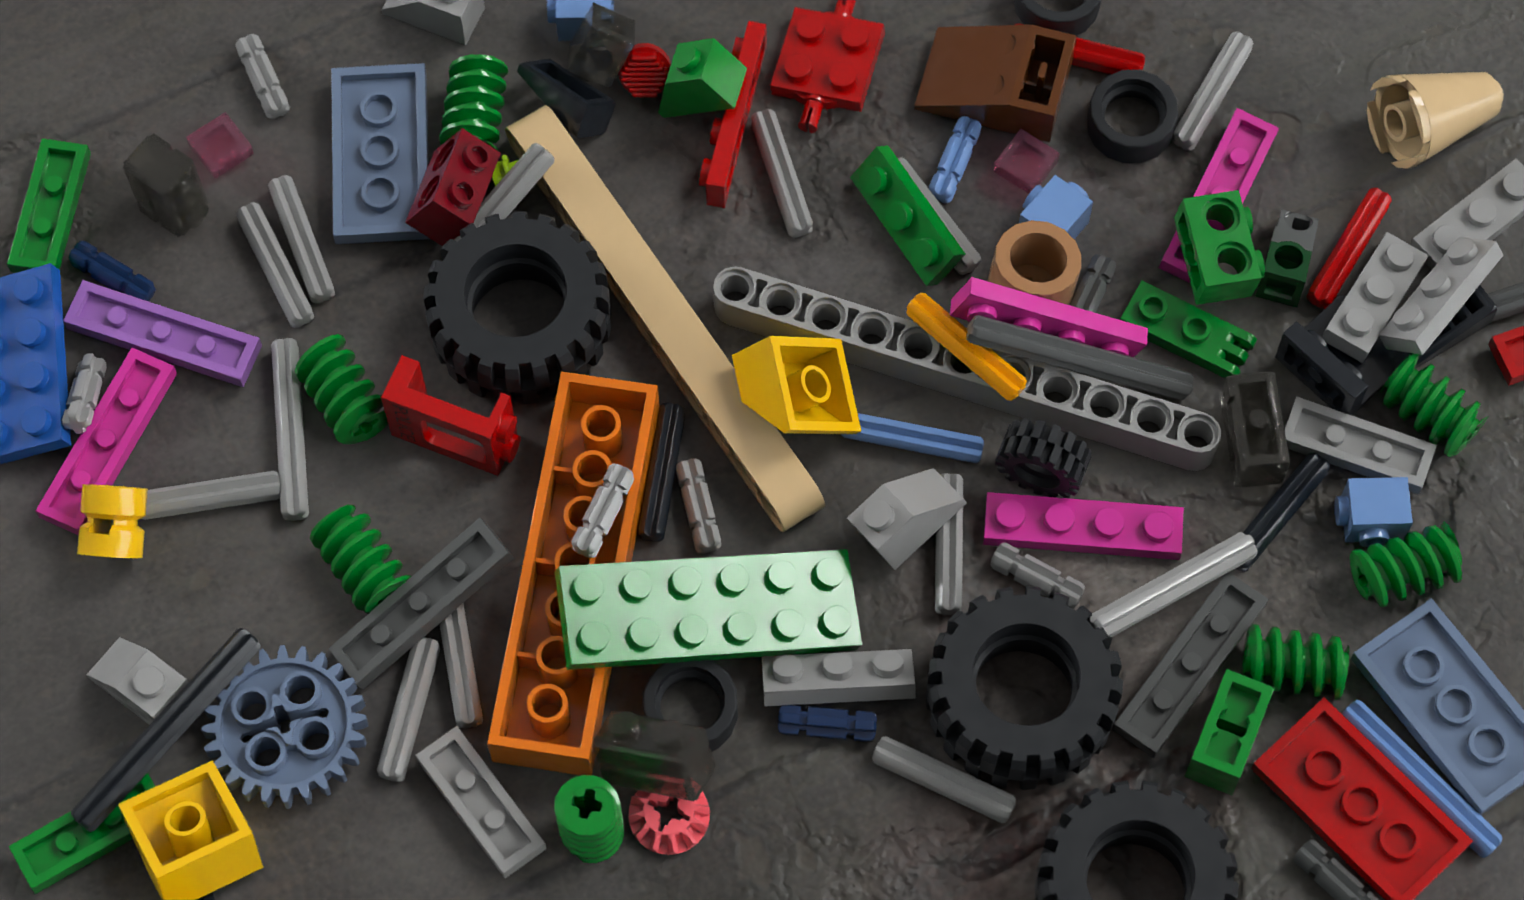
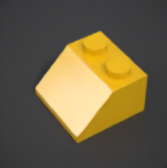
[732,336,861,434]
[118,760,263,900]

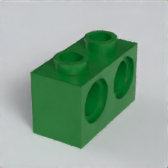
[1174,190,1265,305]
[1184,669,1274,796]

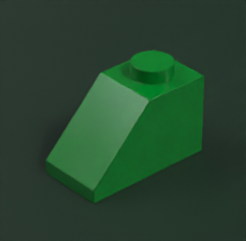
[658,38,747,118]

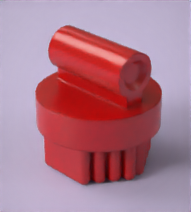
[618,43,671,97]

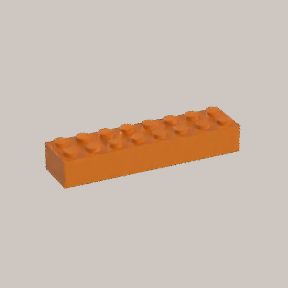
[487,371,660,775]

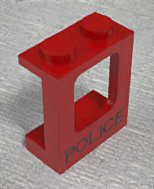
[381,355,521,476]

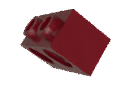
[405,128,501,247]

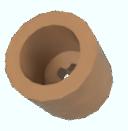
[987,220,1081,305]

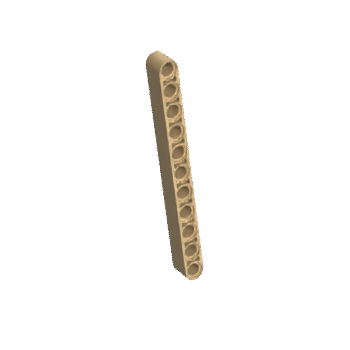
[505,105,825,532]

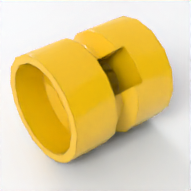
[77,484,148,558]

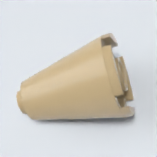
[1367,72,1503,169]

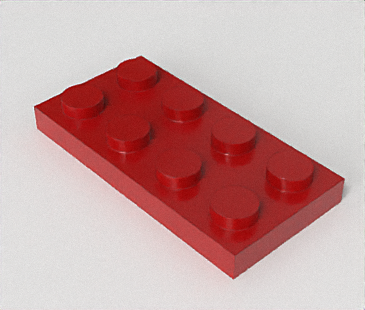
[1251,697,1473,900]

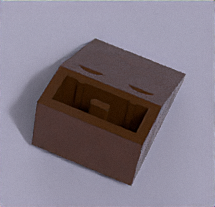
[914,25,1077,143]

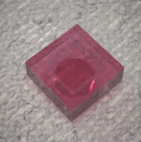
[186,112,254,179]
[993,129,1060,194]

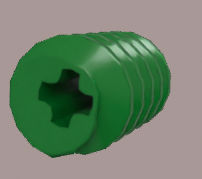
[439,54,508,151]
[295,334,388,444]
[1380,353,1489,458]
[310,504,411,614]
[1350,521,1462,607]
[1241,624,1349,700]
[554,775,624,863]

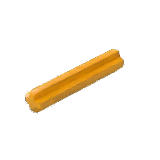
[906,292,1027,401]

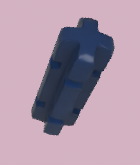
[68,241,156,302]
[778,705,877,742]

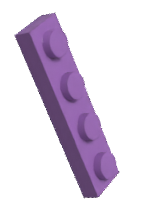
[63,280,262,387]

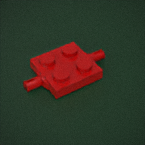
[770,0,885,133]

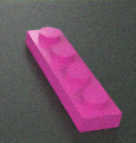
[1158,108,1279,283]
[950,277,1148,357]
[35,348,177,535]
[983,492,1184,560]

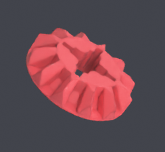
[628,773,710,855]

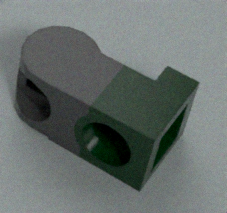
[1255,209,1319,308]

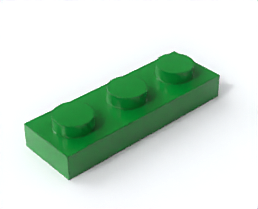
[7,138,91,273]
[850,145,965,286]
[8,773,156,894]

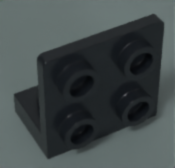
[1275,295,1410,415]

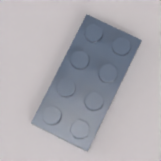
[331,63,430,244]
[1351,598,1524,815]

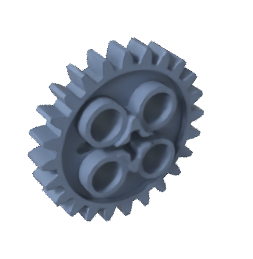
[201,645,369,809]

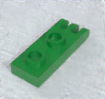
[1120,280,1257,381]

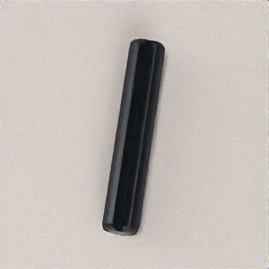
[638,402,686,542]
[1236,453,1330,572]

